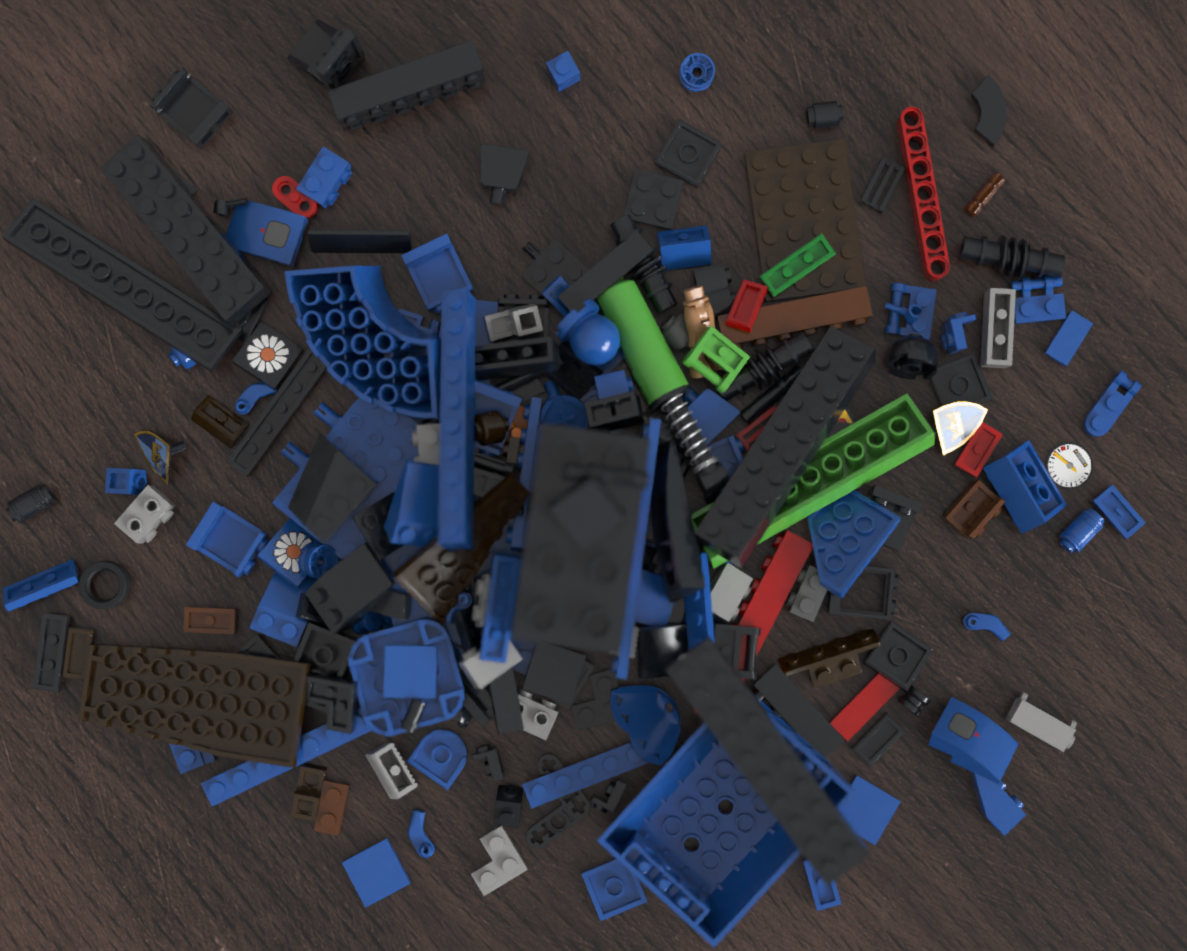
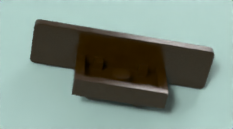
[778,629,881,689]

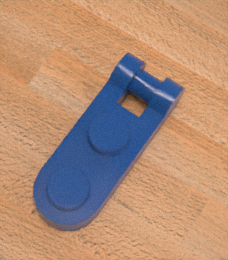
[1083,370,1142,437]

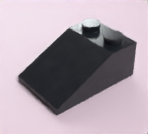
[305,542,395,634]

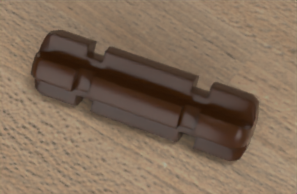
[965,172,1005,217]

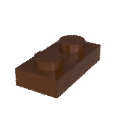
[183,607,237,635]
[314,779,350,836]

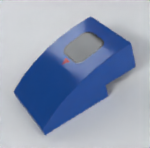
[226,198,309,268]
[929,697,1018,784]

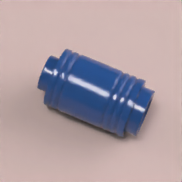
[1059,508,1104,553]

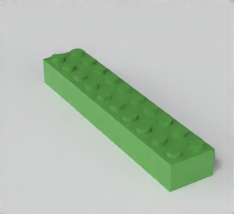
[691,393,935,569]

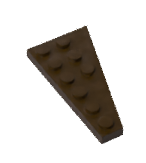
[392,472,530,626]

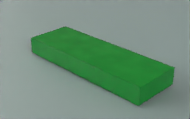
[759,233,836,298]

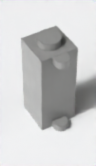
[1005,692,1077,752]

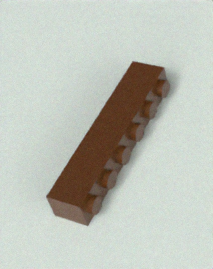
[716,286,873,349]

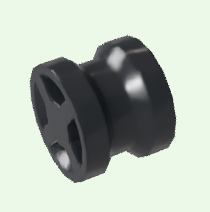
[898,685,931,717]

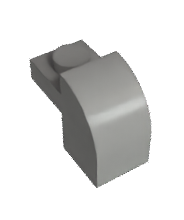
[483,304,543,341]

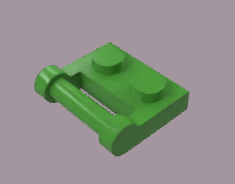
[682,326,750,394]

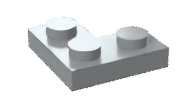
[471,826,528,896]

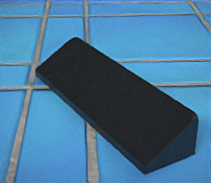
[308,229,412,253]

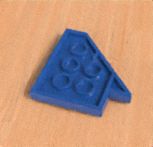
[807,490,900,599]

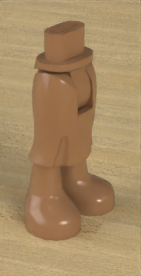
[683,285,723,378]

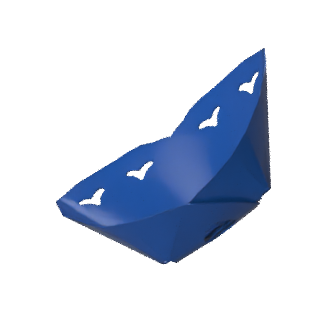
[610,685,681,765]

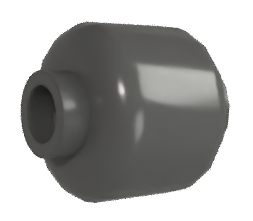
[659,313,690,351]

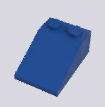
[384,460,439,547]
[250,572,318,647]

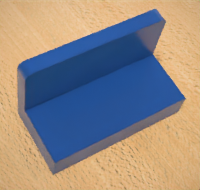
[657,225,712,271]

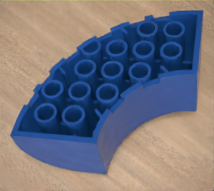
[285,266,441,418]

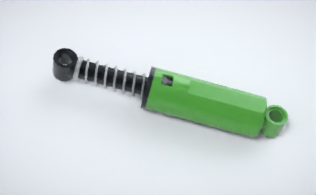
[595,277,729,496]

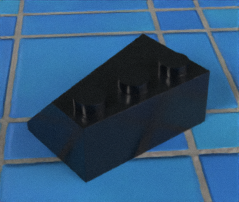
[288,433,378,543]

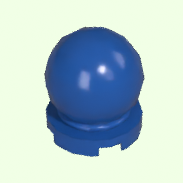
[555,299,620,366]

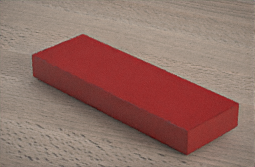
[829,673,900,742]

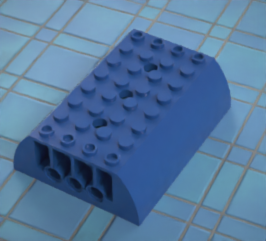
[597,694,856,947]

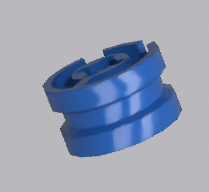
[679,53,715,92]
[298,542,339,579]

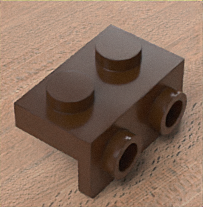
[943,479,1005,539]

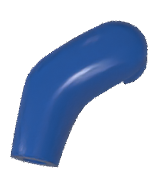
[235,383,278,415]
[963,613,1010,642]
[408,809,435,858]

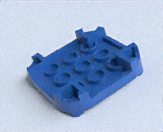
[348,619,465,736]

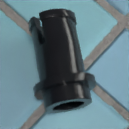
[400,698,427,733]

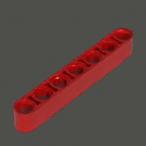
[897,107,950,281]

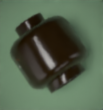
[474,411,509,446]

